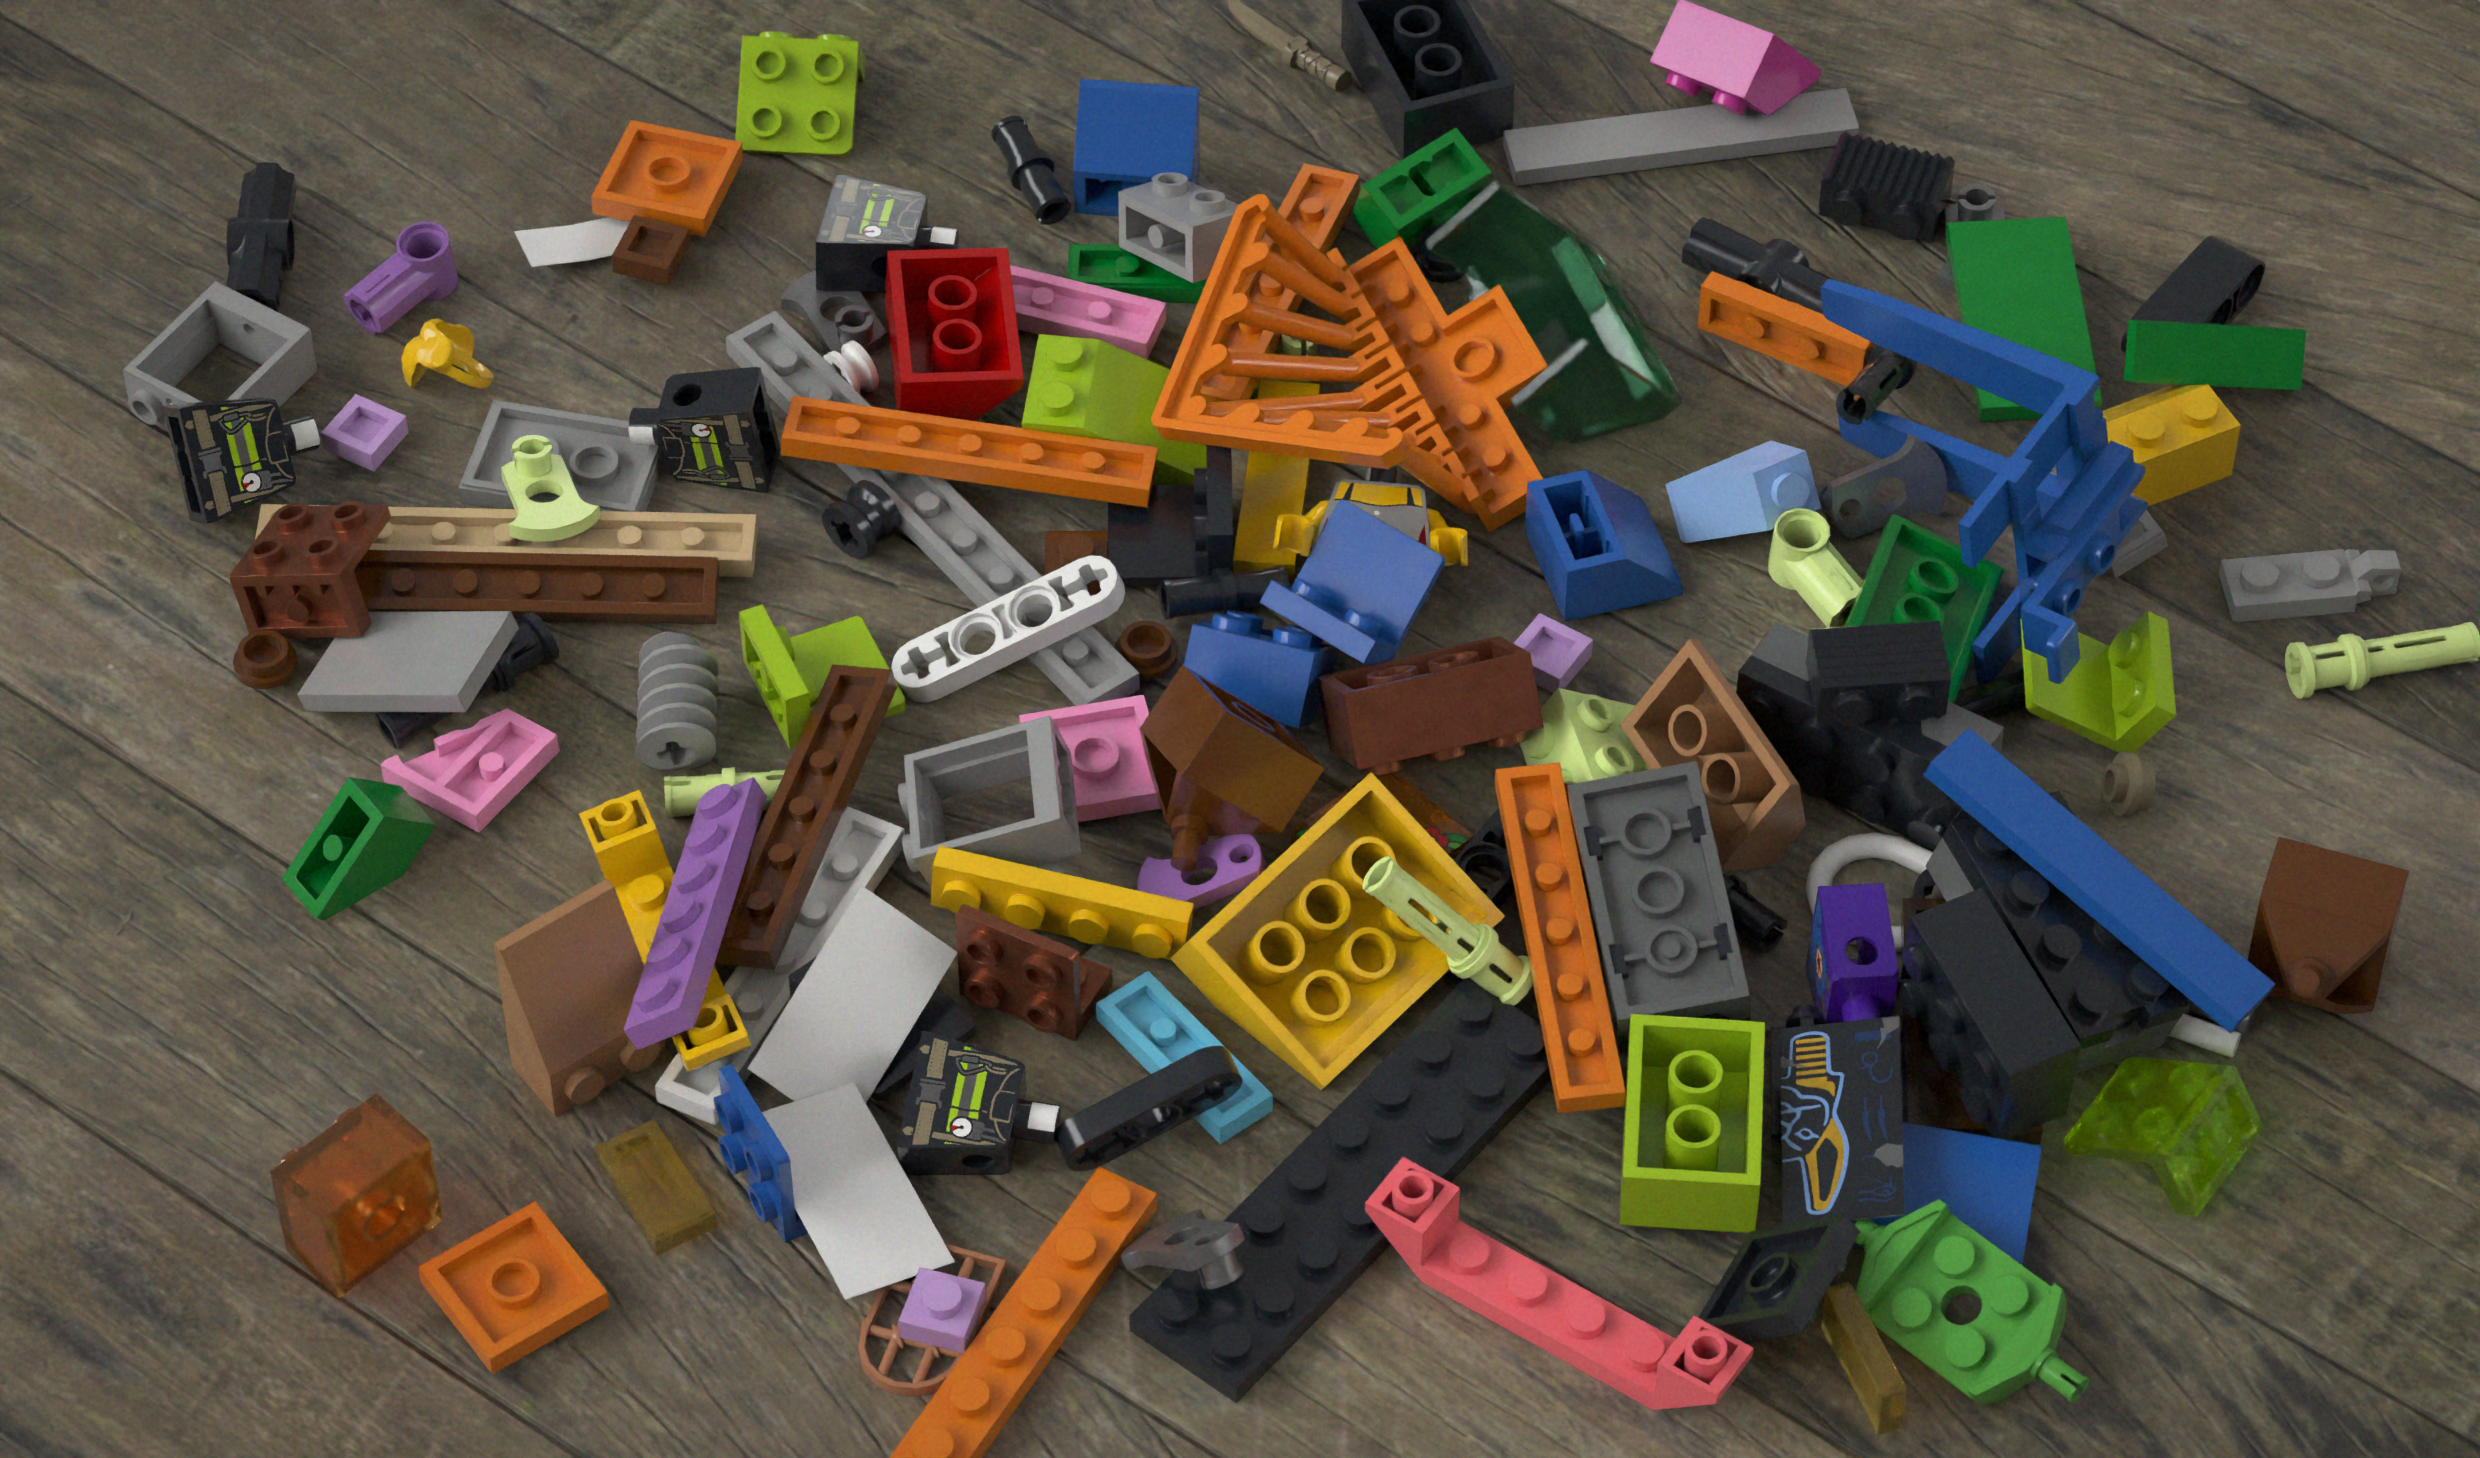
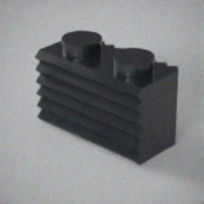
[1818,131,1955,243]
[1806,621,1951,726]

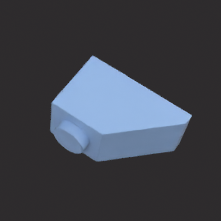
[1665,440,1821,543]

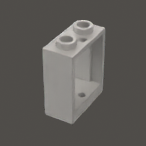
[123,281,317,430]
[898,715,1081,888]

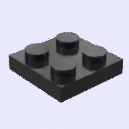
[1698,1213,1860,1344]

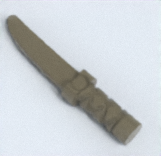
[1227,0,1351,92]

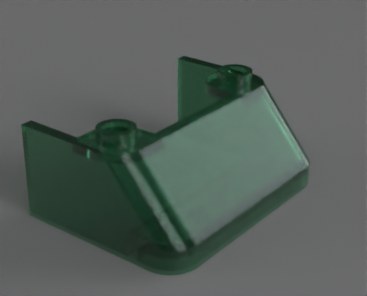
[1425,179,1682,444]

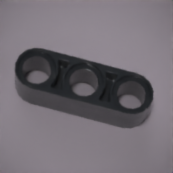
[2121,235,2265,354]

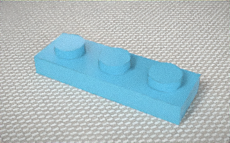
[1096,971,1273,1145]

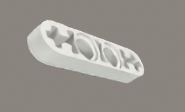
[891,555,1125,703]

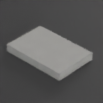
[458,400,665,512]
[297,611,519,712]

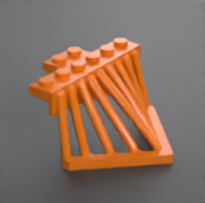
[1151,194,1556,533]

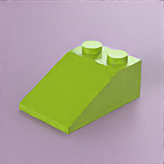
[1022,334,1206,485]

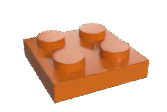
[591,120,743,237]
[418,1201,610,1375]

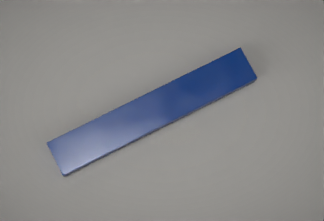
[1924,728,2276,1034]

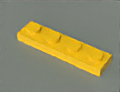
[931,845,1194,960]

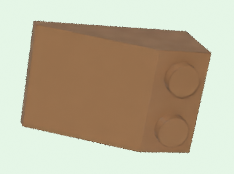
[493,879,666,1117]

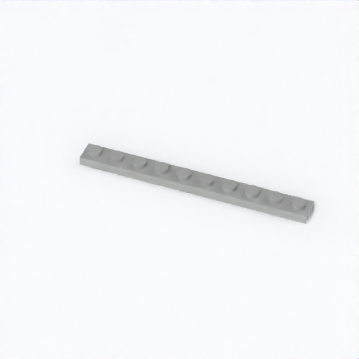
[725,311,1140,706]

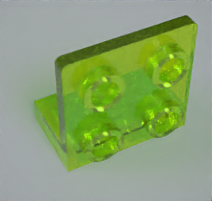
[2063,1057,2264,1216]

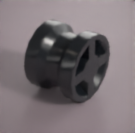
[822,480,901,559]

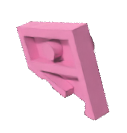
[380,708,560,833]

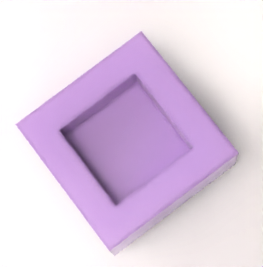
[321,394,409,472]
[1514,613,1593,693]
[898,1267,986,1353]

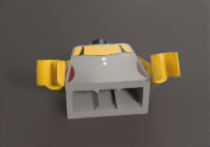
[1273,466,1468,602]

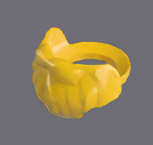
[401,318,494,389]

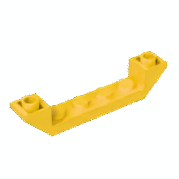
[579,790,751,1073]

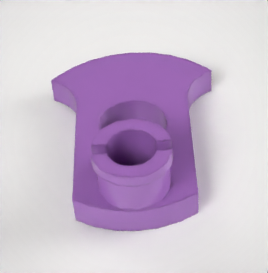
[1137,834,1269,910]

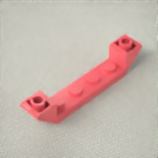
[1365,1157,1754,1410]

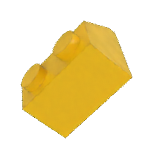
[2103,384,2241,507]

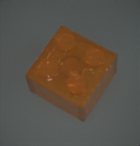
[270,1093,443,1299]

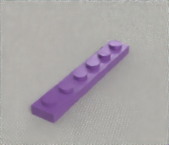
[623,777,767,1050]

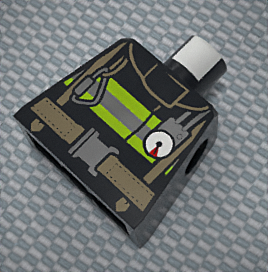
[816,174,959,291]
[629,367,781,493]
[162,398,320,524]
[897,1031,1061,1175]

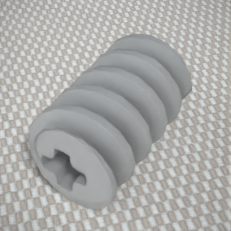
[635,631,719,771]

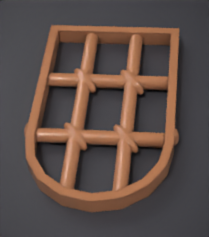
[858,1244,1006,1397]

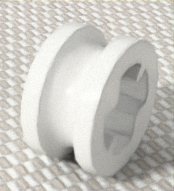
[823,341,879,394]

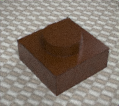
[612,215,691,286]
[1044,531,1108,594]

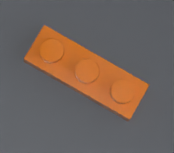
[1698,271,1874,387]

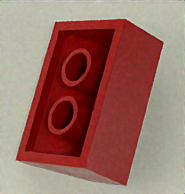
[885,248,1024,421]

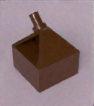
[1139,665,1325,872]
[2248,837,2409,1013]

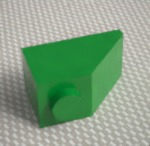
[281,777,436,920]

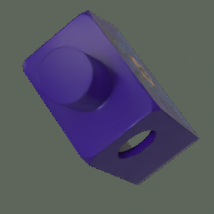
[1805,883,1899,1024]

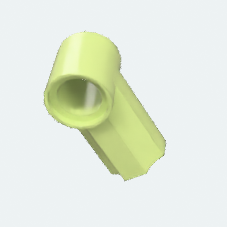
[1768,508,1863,628]

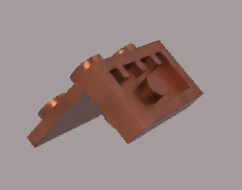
[228,501,391,638]
[955,905,1113,1041]

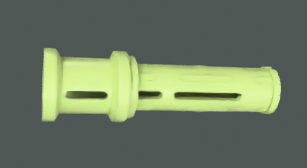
[2285,622,2480,699]
[1362,856,1533,1006]

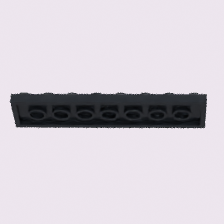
[1129,978,1551,1403]

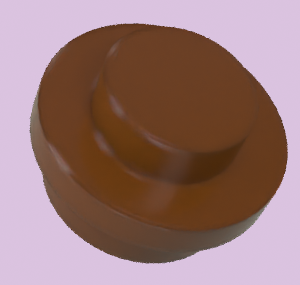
[1115,620,1178,680]
[233,630,298,689]

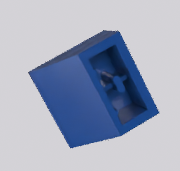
[1073,79,1200,217]
[1525,469,1683,622]
[1184,610,1339,728]

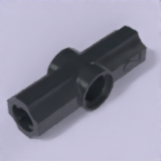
[226,162,297,312]
[1682,217,1834,314]

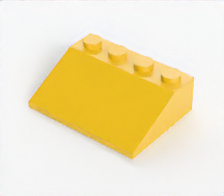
[1170,772,1505,1090]

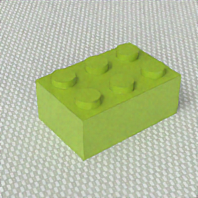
[1619,1014,1765,1233]

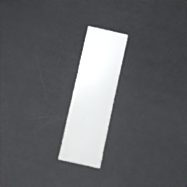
[514,217,692,267]

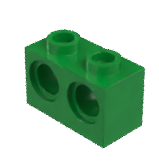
[1351,128,1492,249]

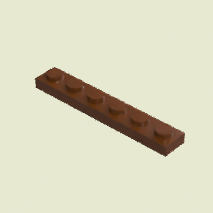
[353,550,720,624]
[714,664,897,970]

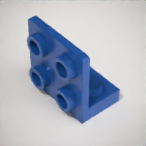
[1260,500,1446,665]
[714,1064,808,1243]

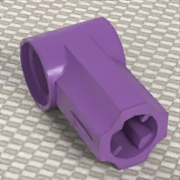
[343,221,459,336]

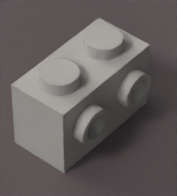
[1118,172,1239,283]

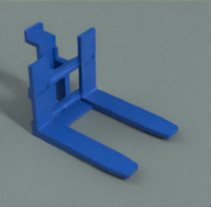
[1820,279,2148,684]

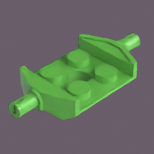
[1850,1199,2090,1406]

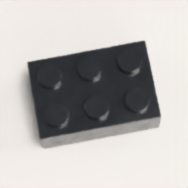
[1341,0,1515,160]
[1897,888,2081,1140]

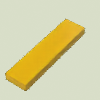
[1233,379,1320,579]

